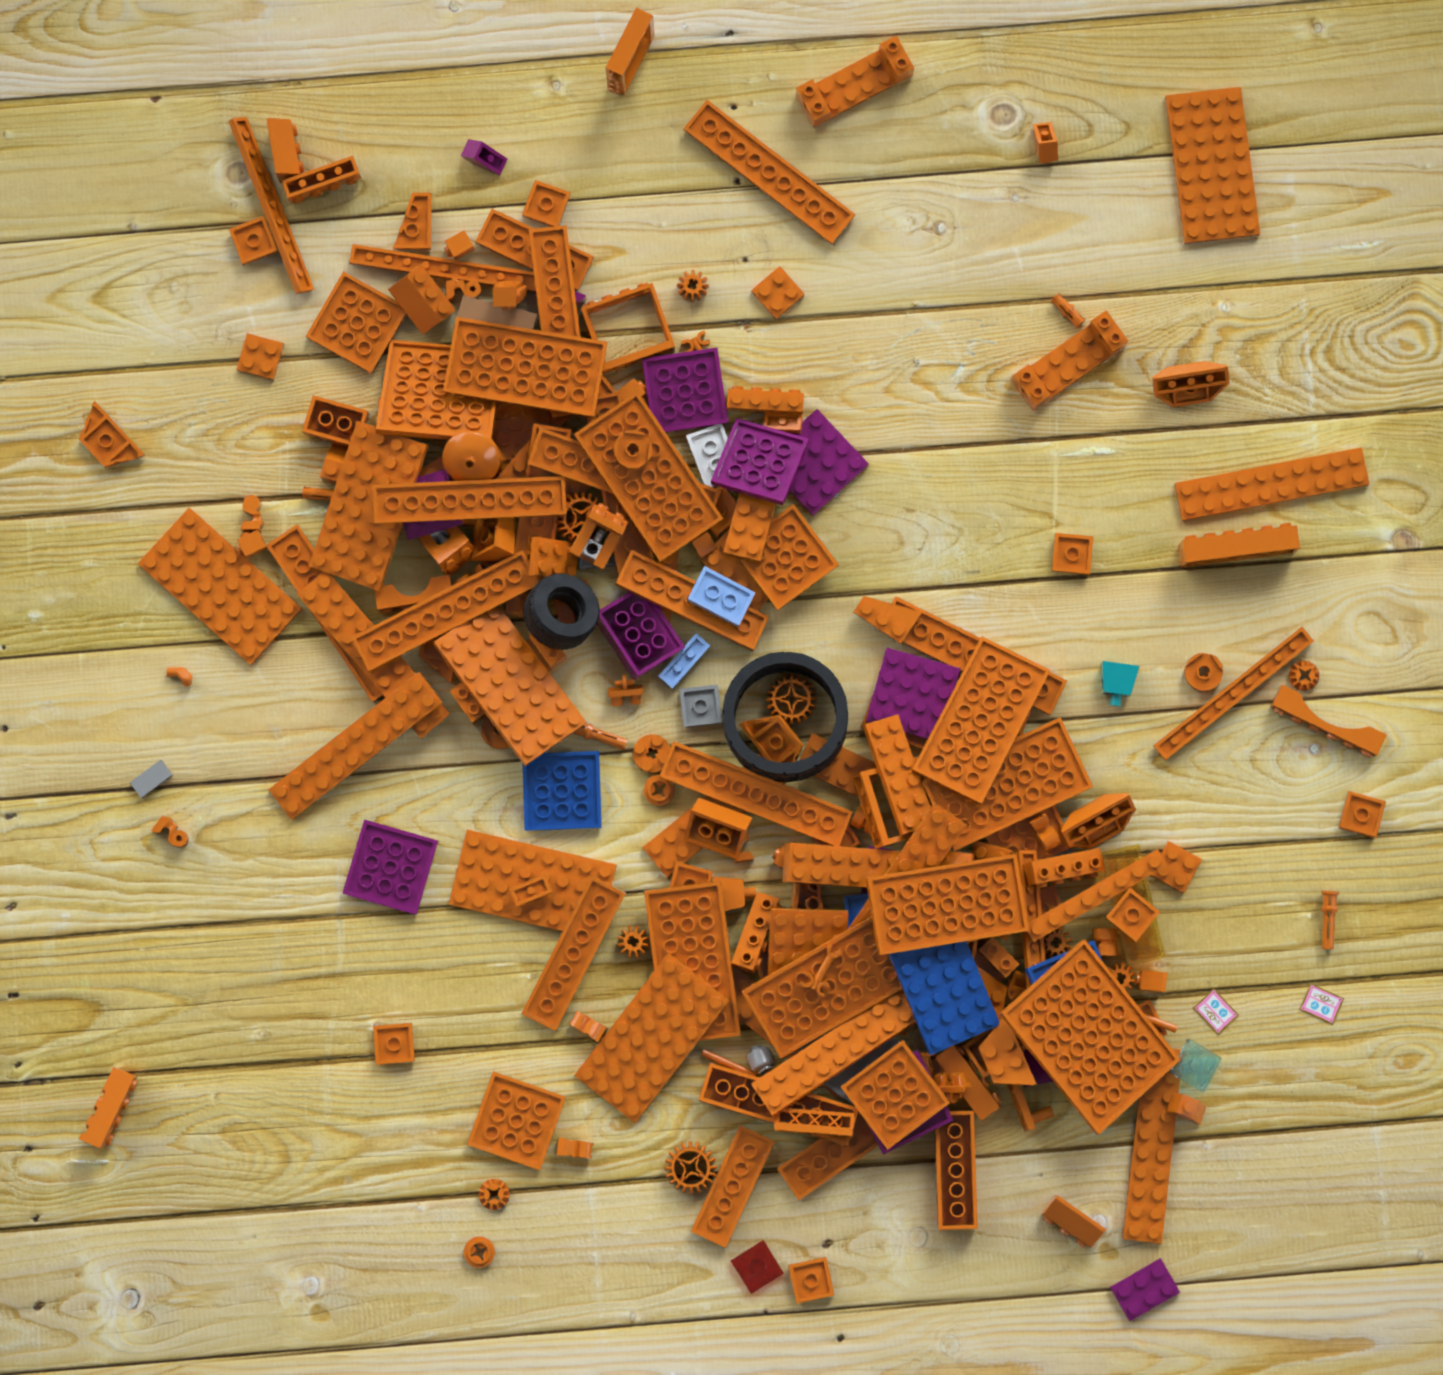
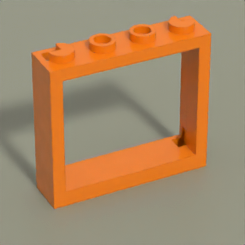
[605,7,655,96]
[581,282,675,374]
[852,756,932,849]

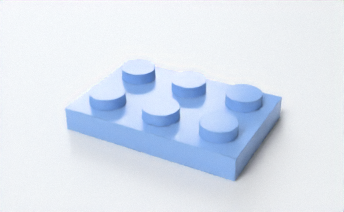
[687,566,755,627]

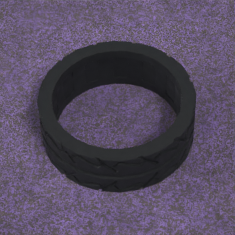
[722,652,848,782]

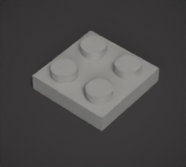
[680,685,722,728]

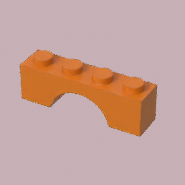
[374,575,452,614]

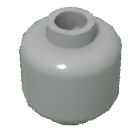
[747,1045,775,1075]

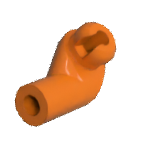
[167,667,193,686]

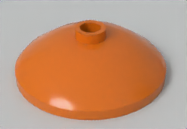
[442,431,500,481]

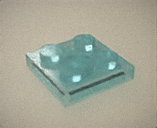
[1170,1039,1222,1092]

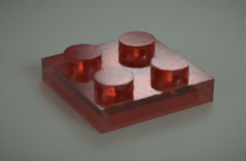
[730,1240,784,1294]

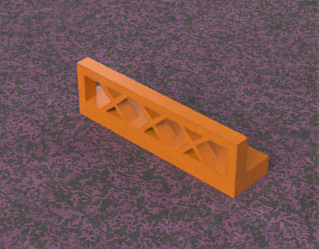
[774,1108,855,1137]

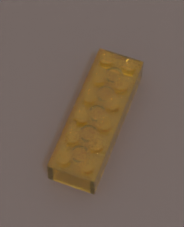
[1101,844,1166,967]

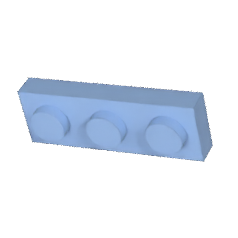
[658,633,710,689]

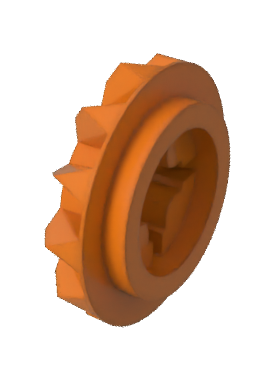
[1289,660,1320,691]
[644,775,674,806]
[479,1179,510,1210]
[464,1236,495,1268]

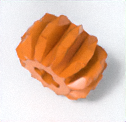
[677,270,709,302]
[617,926,649,958]
[1044,927,1072,958]
[1107,962,1136,991]

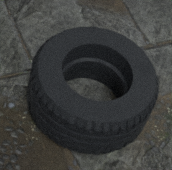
[523,573,600,650]

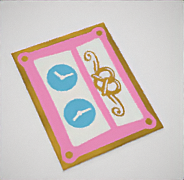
[1299,983,1344,1025]
[1193,988,1239,1035]

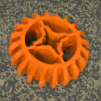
[555,491,602,541]
[765,674,817,726]
[664,1141,717,1194]

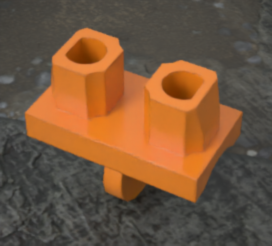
[608,674,643,707]
[934,1072,971,1104]

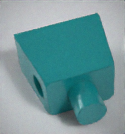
[1101,661,1139,707]

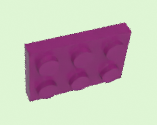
[1110,1258,1180,1321]

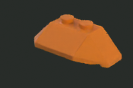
[1152,361,1229,407]
[1061,793,1136,849]

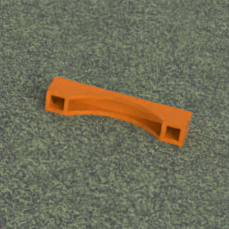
[1270,684,1387,758]

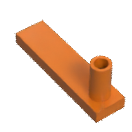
[1007,1084,1054,1132]

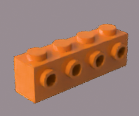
[282,156,361,204]
[493,281,527,310]
[727,386,804,414]
[1023,848,1105,889]
[731,891,782,975]
[935,1044,1002,1121]

